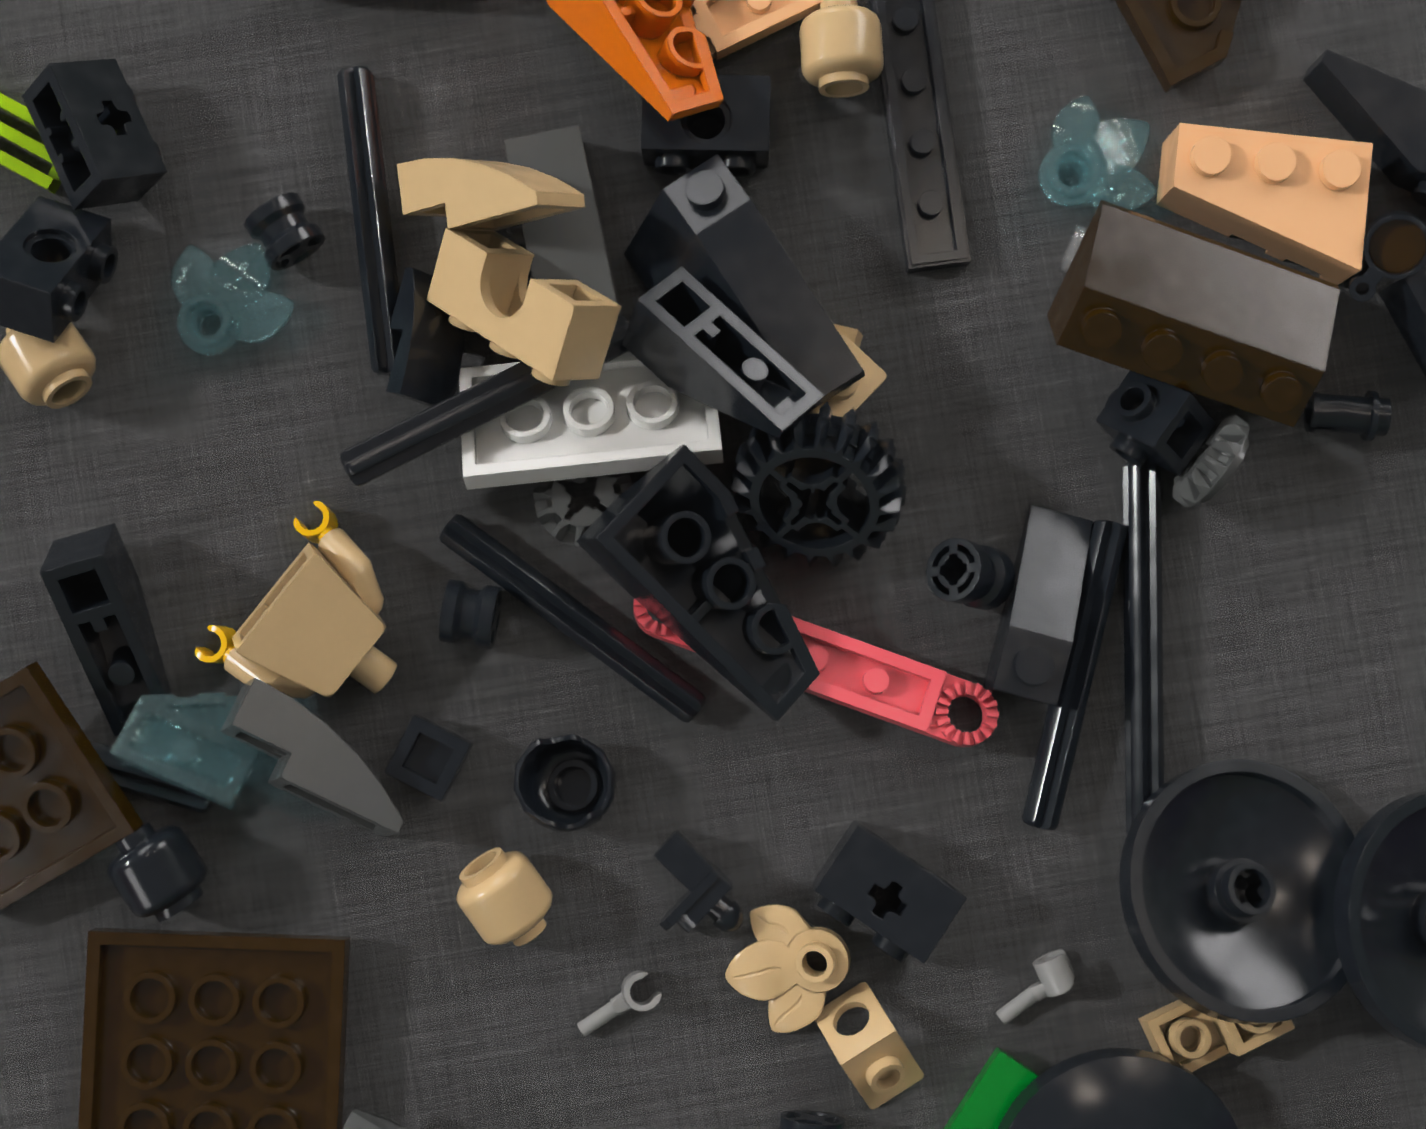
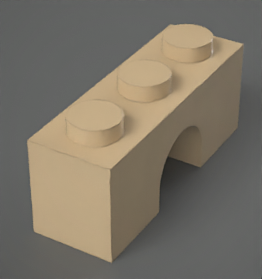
[426,228,621,386]

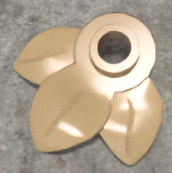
[725,904,851,1033]

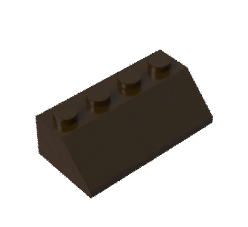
[1047,200,1340,427]

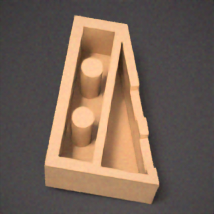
[1156,123,1373,285]

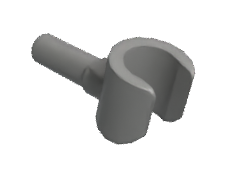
[996,949,1074,1025]
[577,971,662,1037]

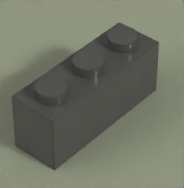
[504,125,620,315]

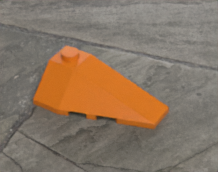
[546,0,724,121]

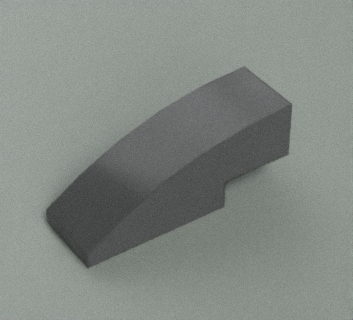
[220,677,404,837]

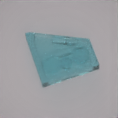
[110,692,261,810]

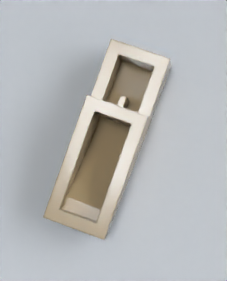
[397,158,585,231]

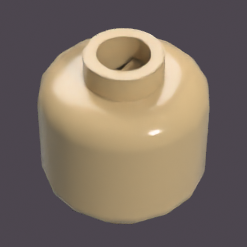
[799,0,884,98]
[0,322,96,409]
[456,847,553,946]

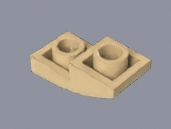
[1138,1000,1295,1072]

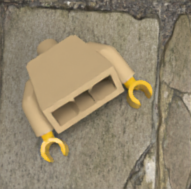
[195,501,397,699]

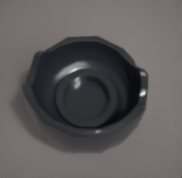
[514,734,616,832]

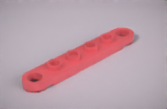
[633,598,999,748]

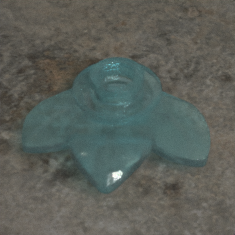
[1038,95,1156,210]
[171,243,294,356]

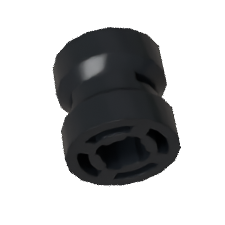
[926,538,1015,610]

